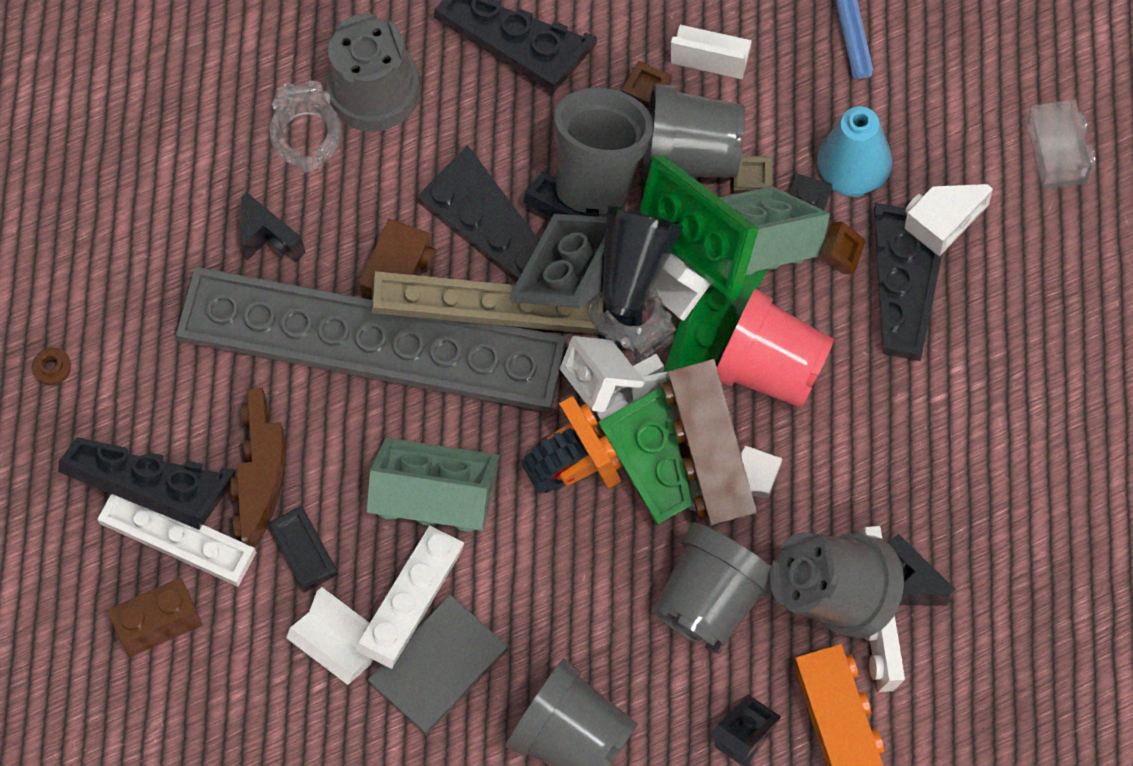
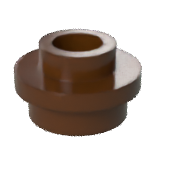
[32,347,71,385]

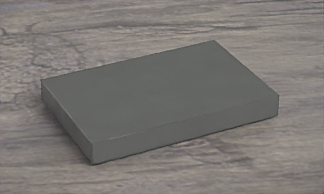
[368,595,509,736]

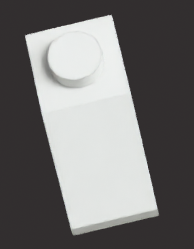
[905,184,993,257]

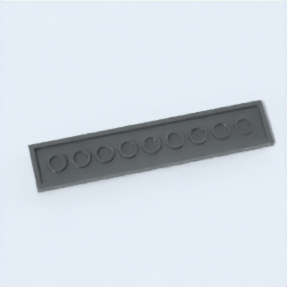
[176,267,567,413]

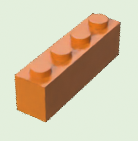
[794,644,884,766]

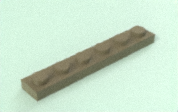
[371,271,603,335]

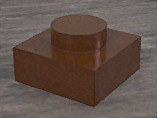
[622,60,672,109]
[820,221,866,274]

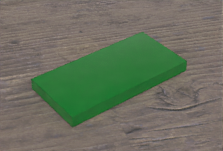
[639,155,759,299]

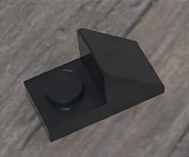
[241,192,306,263]
[889,534,956,606]
[711,694,781,766]

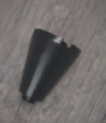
[602,205,683,317]

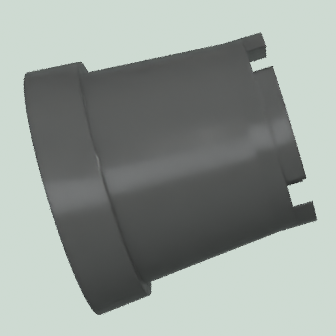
[326,13,422,132]
[642,82,745,181]
[554,88,654,214]
[651,522,771,654]
[770,532,904,638]
[505,658,638,766]

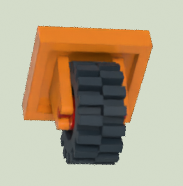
[522,396,622,493]

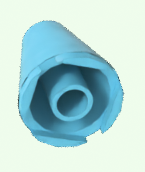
[817,106,892,197]

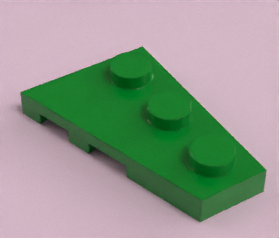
[598,386,692,526]

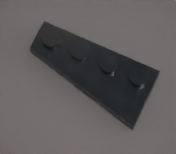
[434,0,597,93]
[417,145,539,282]
[874,202,943,361]
[58,437,235,530]

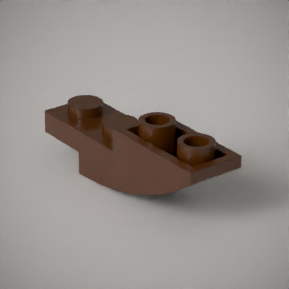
[231,387,286,548]

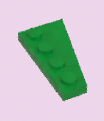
[664,268,768,372]

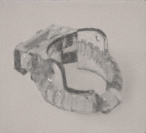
[270,81,341,172]
[589,286,676,363]

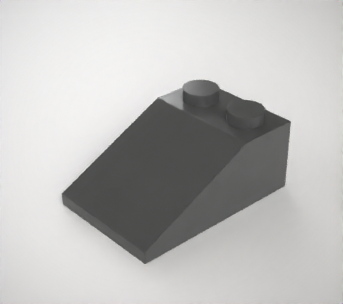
[509,214,606,308]

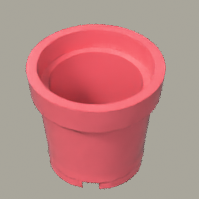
[717,288,834,409]

